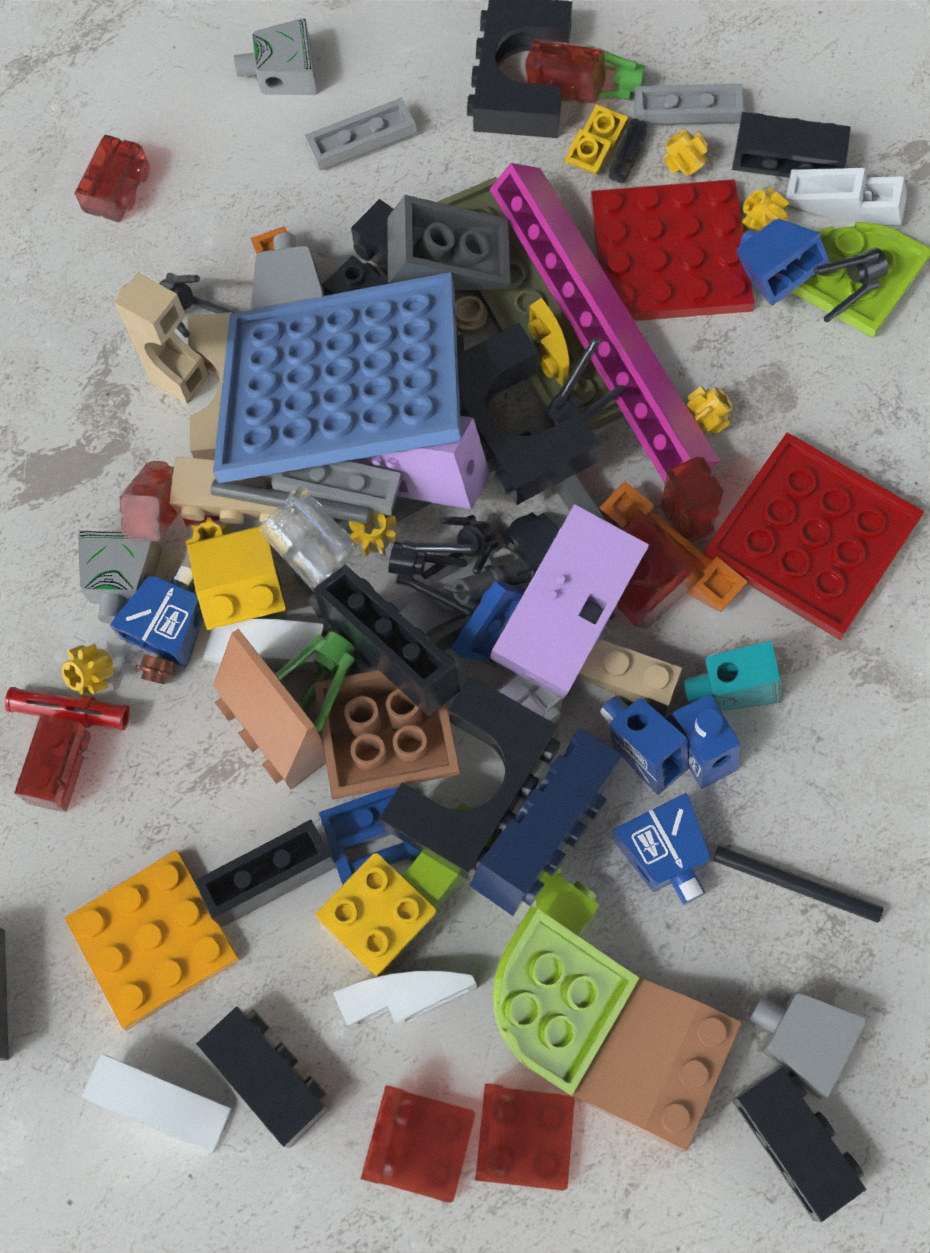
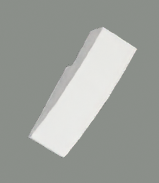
[785,168,907,226]
[203,619,327,673]
[333,971,477,1030]
[81,1054,232,1152]

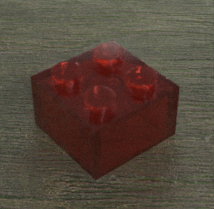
[616,510,706,630]

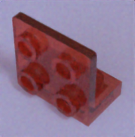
[475,1083,575,1191]
[360,1085,475,1203]

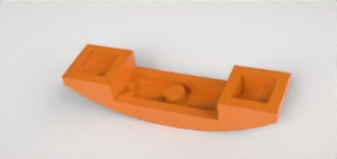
[599,481,748,612]

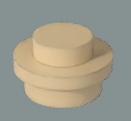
[455,296,488,333]

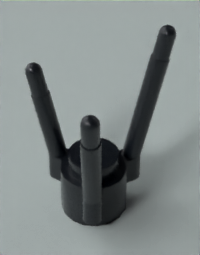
[812,247,888,323]
[159,272,236,338]
[543,337,625,424]
[422,514,499,579]
[388,540,475,616]

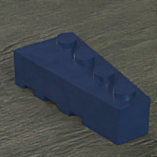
[469,727,623,916]

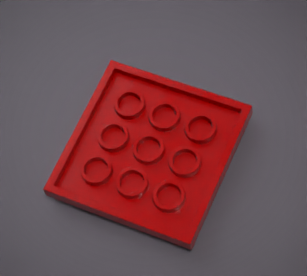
[590,179,755,321]
[703,432,924,640]

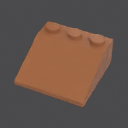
[213,628,326,790]
[314,670,460,800]
[559,977,741,1152]

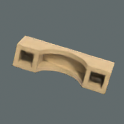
[114,272,209,403]
[187,312,233,460]
[169,457,334,531]
[576,639,682,718]

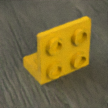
[314,853,436,977]

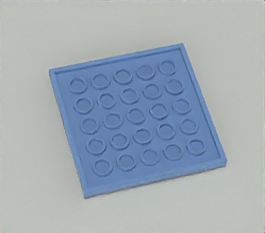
[213,272,461,483]

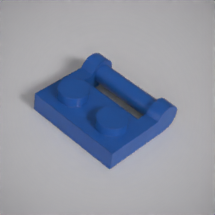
[319,787,421,885]

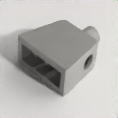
[251,233,325,310]
[749,992,867,1099]

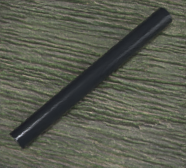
[713,845,884,923]

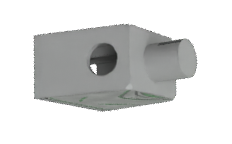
[234,18,317,95]
[78,530,162,624]

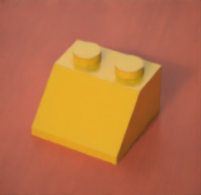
[187,524,286,630]

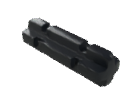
[609,118,648,184]

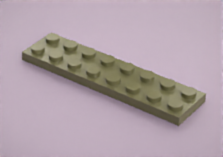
[438,177,624,430]

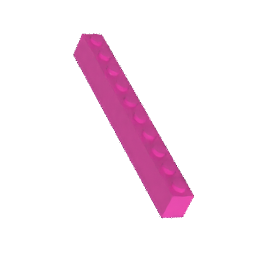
[490,163,720,486]

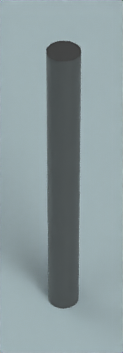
[211,479,371,524]

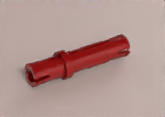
[4,687,131,731]

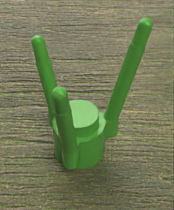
[561,44,645,101]
[275,631,356,732]

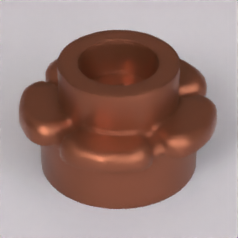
[136,654,175,685]

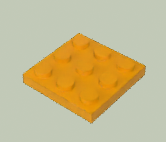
[64,850,240,1031]

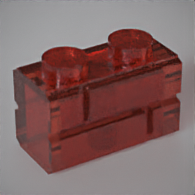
[525,39,606,104]
[74,134,150,222]
[660,456,724,540]
[119,461,179,541]
[14,714,91,812]

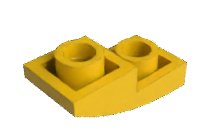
[564,104,629,176]
[528,298,569,387]

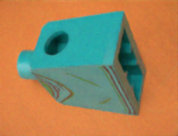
[683,640,781,711]

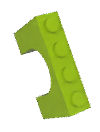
[402,802,600,937]

